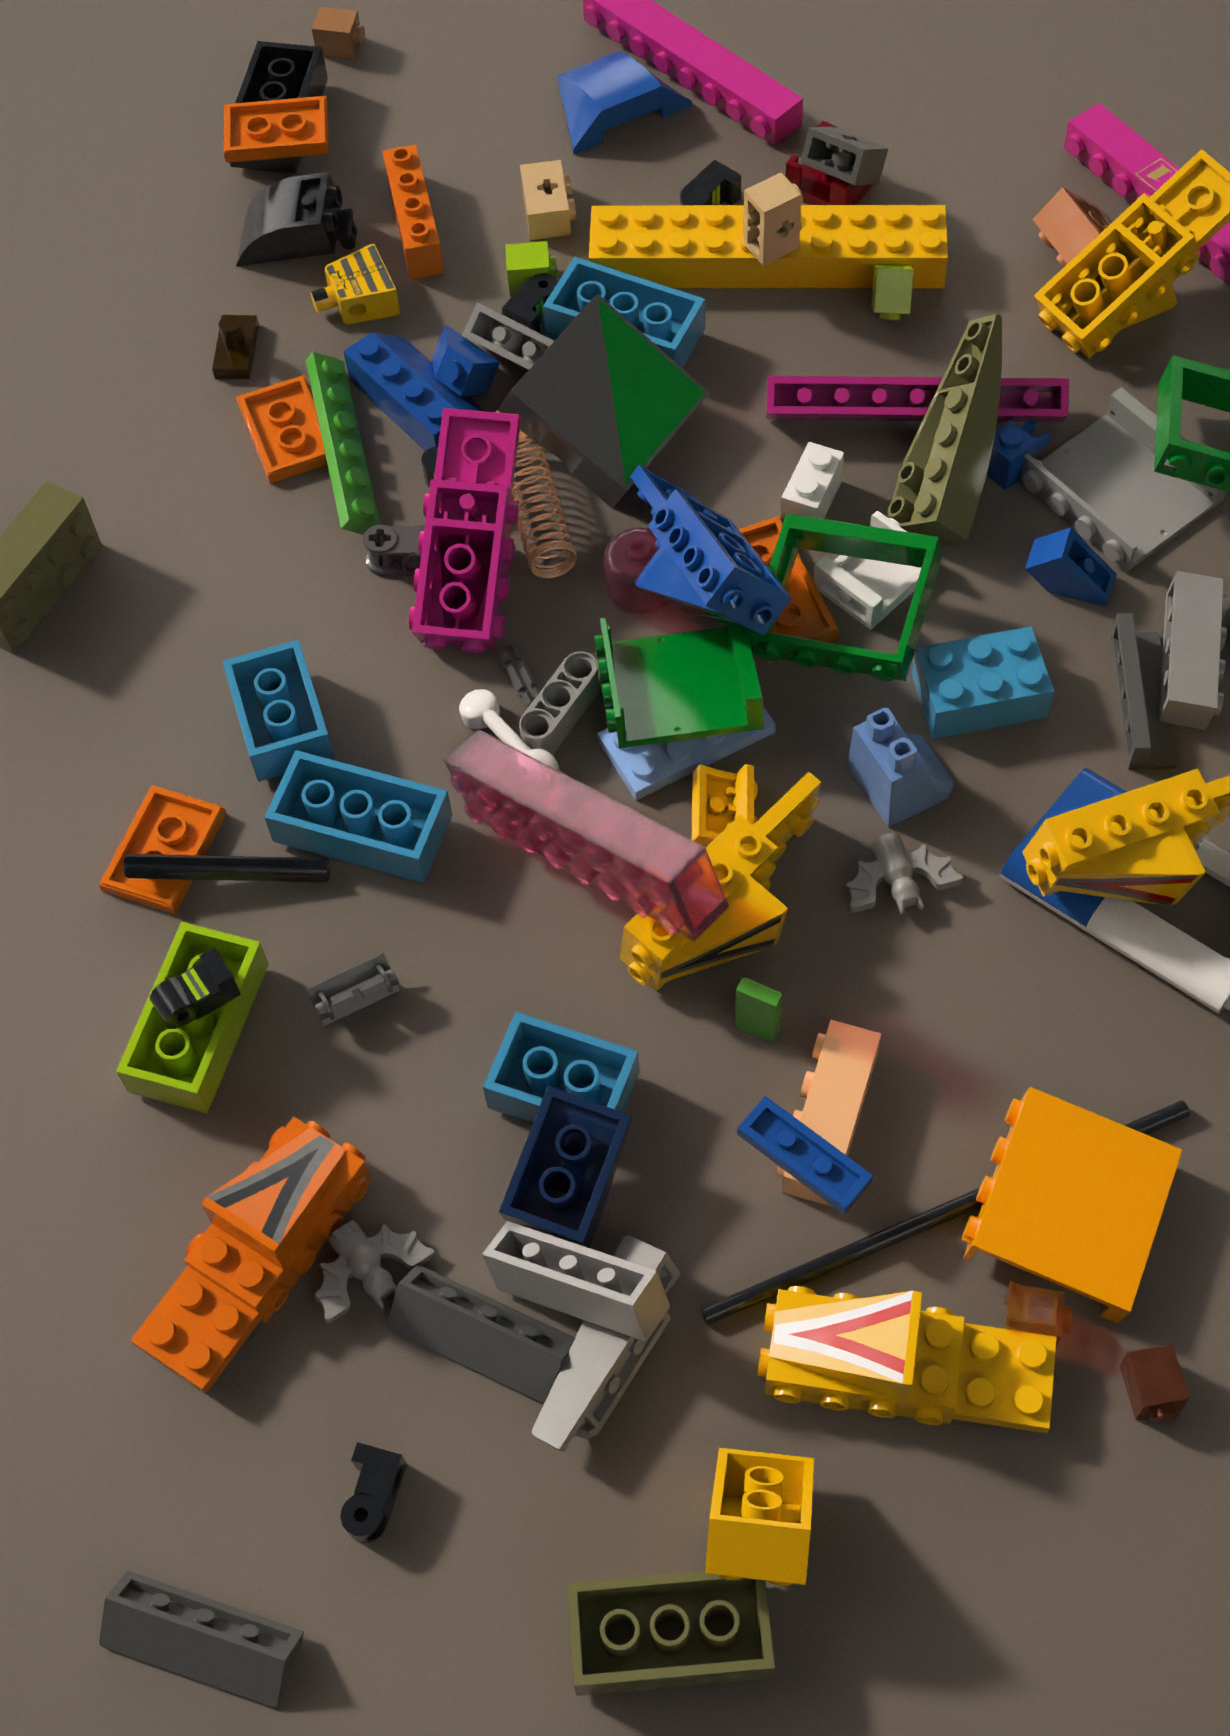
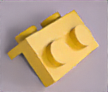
[692,764,758,846]

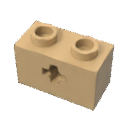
[520,160,576,240]
[743,172,803,266]

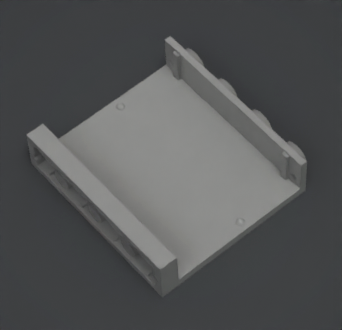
[1019,387,1226,572]

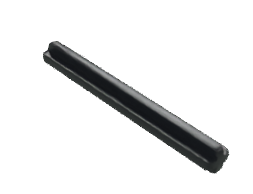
[123,854,330,882]

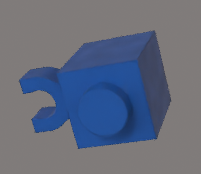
[987,419,1051,490]

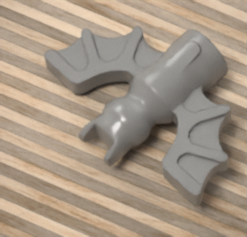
[846,833,963,915]
[315,1220,434,1324]

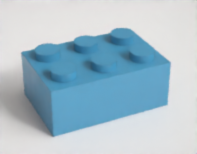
[912,626,1054,739]
[222,639,335,782]
[483,1012,640,1123]

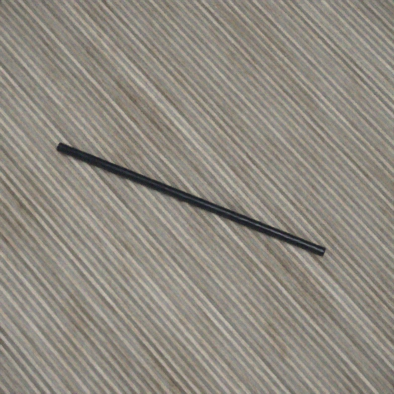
[700,1100,1190,1325]

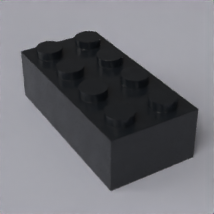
[223,41,328,174]

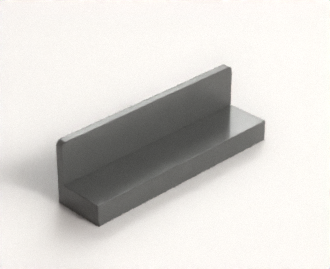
[1111,613,1178,769]
[386,1264,575,1404]
[99,1571,304,1707]

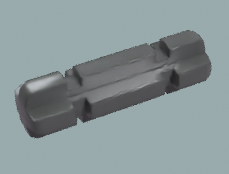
[499,644,541,710]

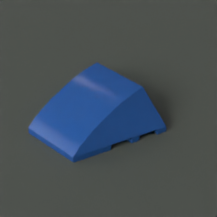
[557,51,692,154]

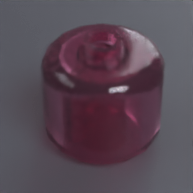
[603,527,668,614]

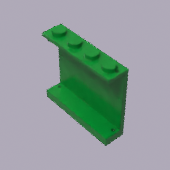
[594,618,764,749]

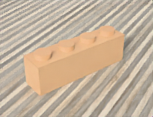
[776,1020,881,1207]

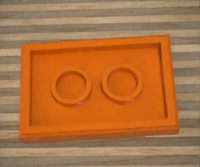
[224,96,329,163]
[236,375,328,484]
[99,785,227,915]

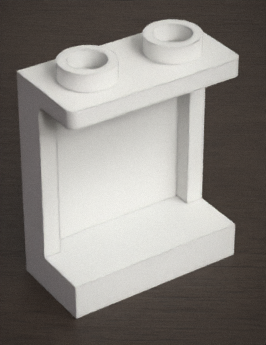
[813,511,921,630]

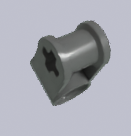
[363,525,425,575]

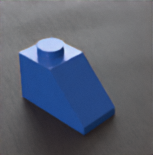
[432,326,500,396]
[1025,527,1117,606]

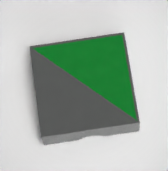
[498,294,710,508]

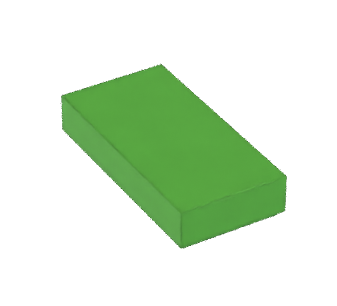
[735,977,782,1043]

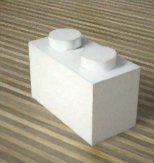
[780,442,844,522]

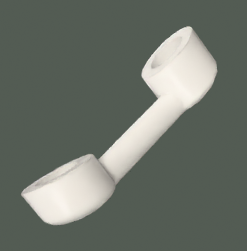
[459,689,562,798]

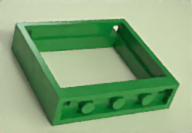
[1154,355,1230,493]
[748,513,942,682]

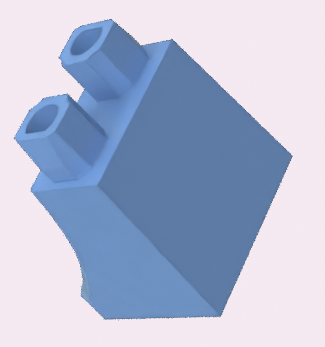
[847,708,954,828]

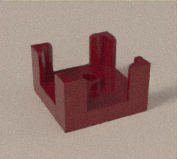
[785,120,874,205]

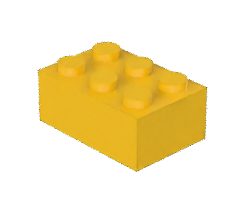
[705,1448,814,1586]

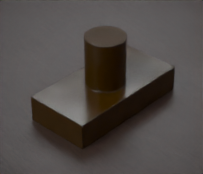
[212,315,259,379]

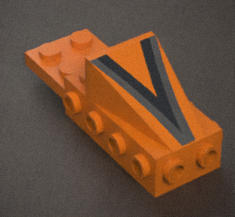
[130,1116,372,1394]

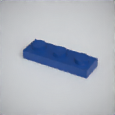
[737,1096,873,1215]

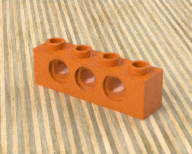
[382,144,444,280]

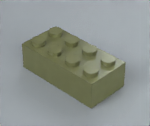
[0,481,102,654]
[567,1570,775,1696]

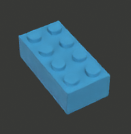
[543,256,706,368]
[264,750,453,883]

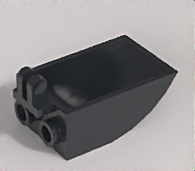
[236,172,357,266]

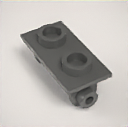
[306,953,400,1026]

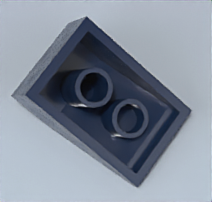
[498,1086,632,1248]

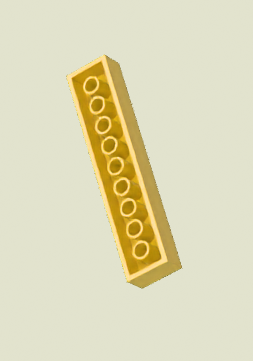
[589,205,948,288]

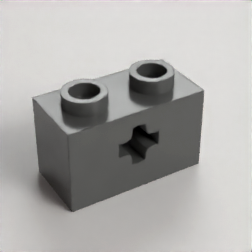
[800,127,888,185]

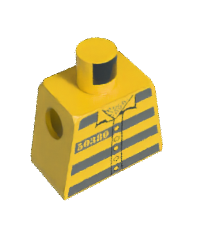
[310,243,400,325]

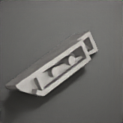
[532,1235,681,1452]

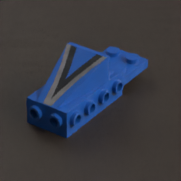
[630,465,792,635]

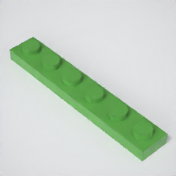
[306,351,380,535]

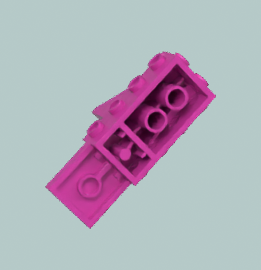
[409,408,521,653]

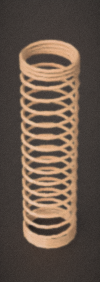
[496,410,577,578]

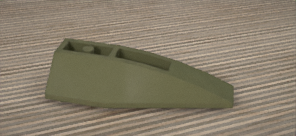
[887,313,1002,545]

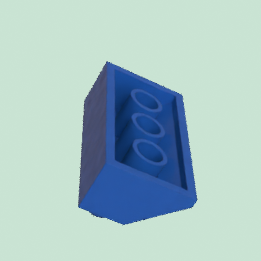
[343,332,484,451]

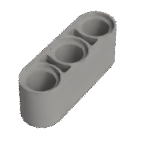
[519,651,600,755]

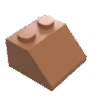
[1032,187,1111,267]

